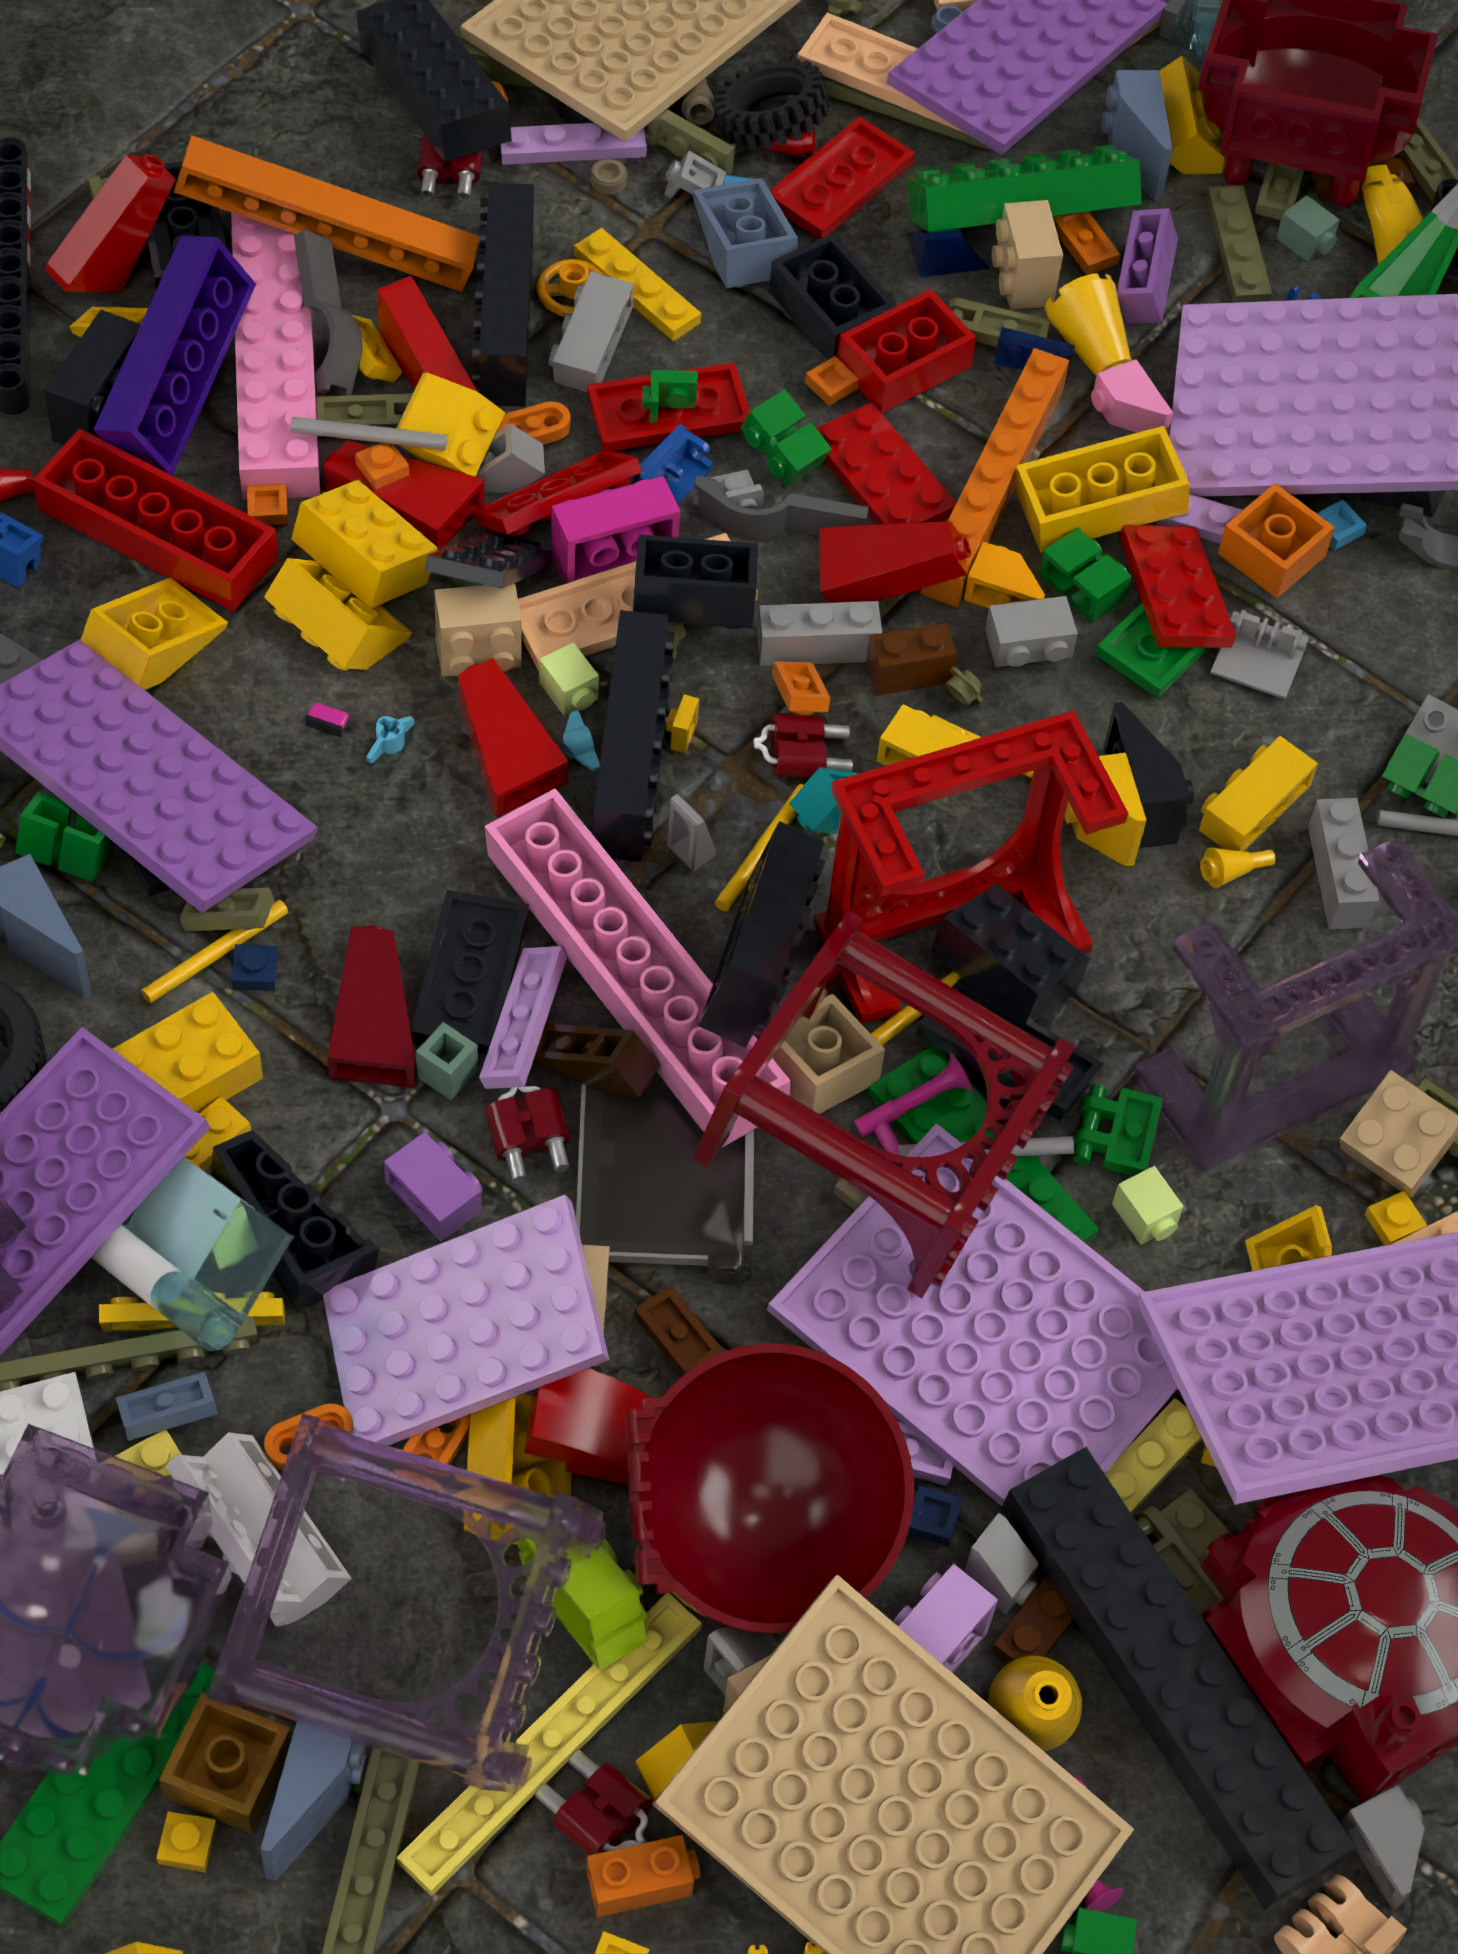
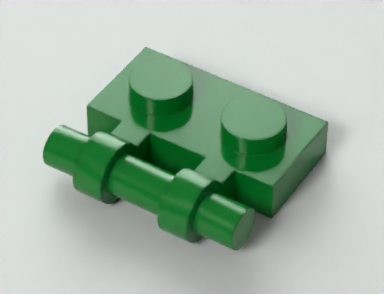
[1073,1084,1163,1176]

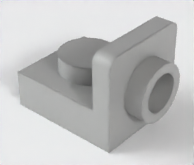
[664,151,726,199]
[711,469,764,509]

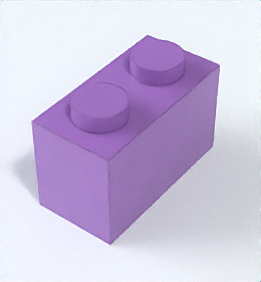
[384,1132,483,1242]

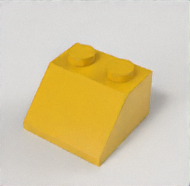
[396,373,505,476]
[1065,753,1146,867]

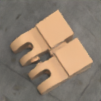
[1274,1874,1407,1954]

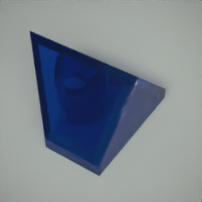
[908,229,991,277]

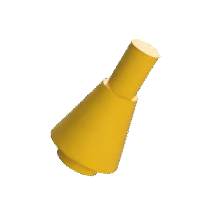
[1200,848,1275,888]

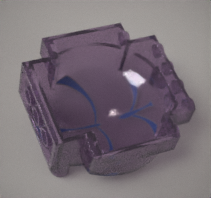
[0,1423,232,1777]

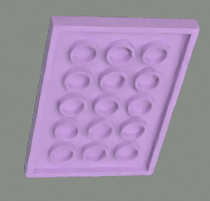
[323,1195,609,1456]

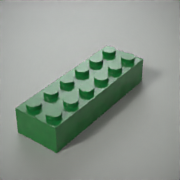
[907,145,1141,232]

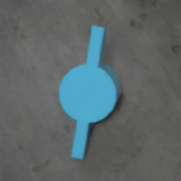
[561,710,600,771]
[367,716,415,764]

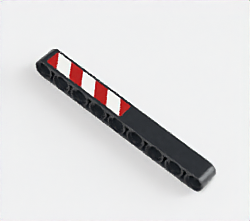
[0,137,31,415]

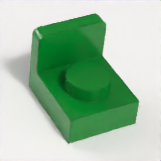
[642,370,697,423]

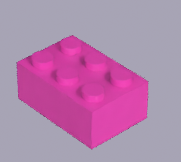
[551,476,680,584]

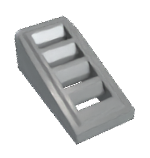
[667,794,716,871]

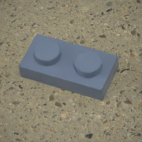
[116,1371,218,1441]

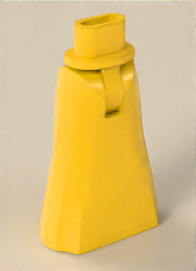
[1362,165,1424,265]

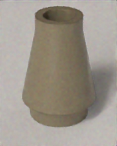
[682,78,716,125]

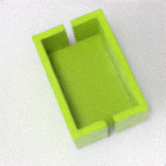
[512,1494,648,1672]

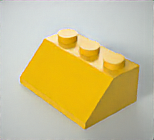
[1159,56,1225,174]
[264,558,412,671]
[464,1393,572,1544]

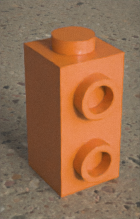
[586,1835,700,1918]

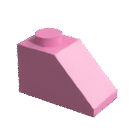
[1091,359,1173,433]

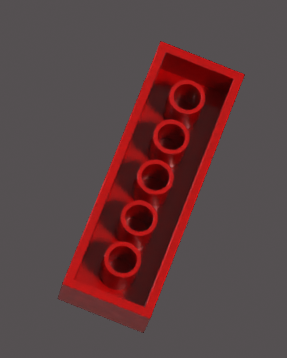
[33,428,279,612]

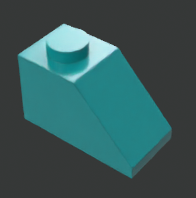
[789,767,859,834]

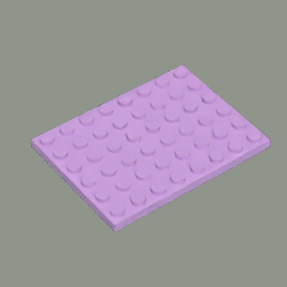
[1170,294,1458,497]
[767,1123,1178,1506]
[1138,1232,1458,1504]

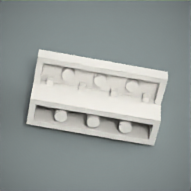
[165,1432,351,1626]

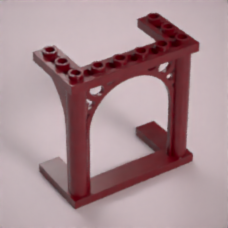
[693,910,1076,1299]

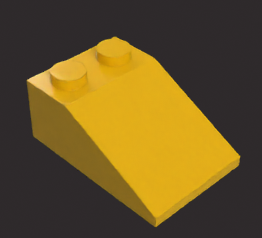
[81,577,228,690]

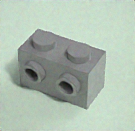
[985,596,1078,667]

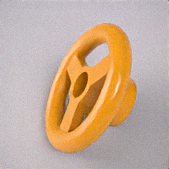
[536,259,605,317]

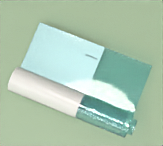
[91,1156,293,1351]

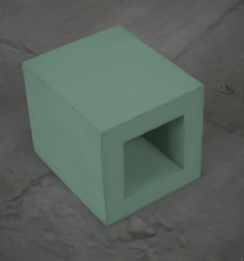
[1276,195,1340,263]
[416,1022,478,1100]

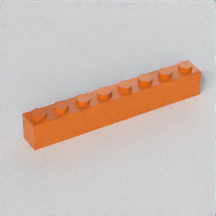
[174,135,479,292]
[921,348,1070,608]

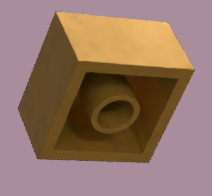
[159,1692,292,1834]

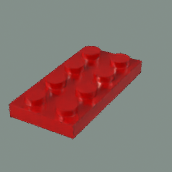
[770,116,915,239]
[587,362,750,451]
[816,402,956,525]
[472,450,642,536]
[1119,525,1236,648]

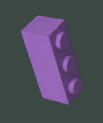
[1117,208,1178,325]

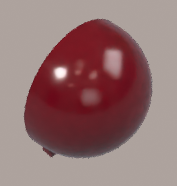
[625,1343,914,1633]

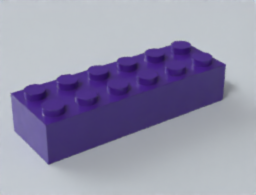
[93,236,256,475]

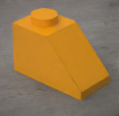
[964,542,1045,608]

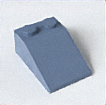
[1101,70,1173,201]
[693,178,798,288]
[0,854,92,999]
[260,1708,367,1882]

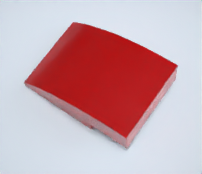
[524,1368,652,1485]

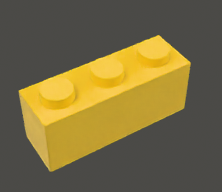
[1199,736,1318,851]

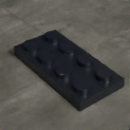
[425,531,553,589]
[411,890,529,1054]
[915,978,1104,1121]

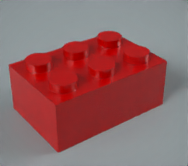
[837,289,976,413]

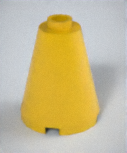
[1044,273,1131,376]
[988,1656,1082,1751]

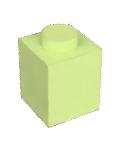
[539,642,599,716]
[1112,1166,1184,1245]

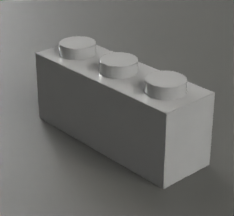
[549,271,634,392]
[756,601,882,666]
[1308,798,1379,930]

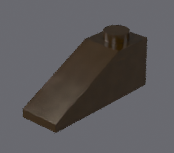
[533,1023,661,1098]

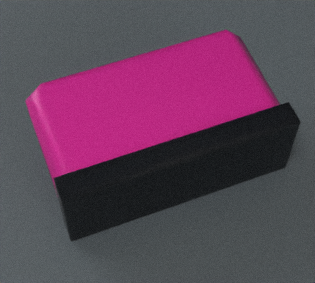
[305,702,349,738]

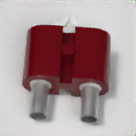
[417,134,484,200]
[754,713,853,779]
[485,1086,570,1183]
[535,1750,653,1856]

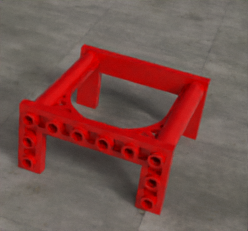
[813,710,1128,1024]

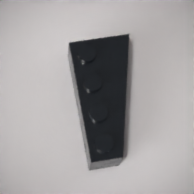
[210,1130,379,1312]

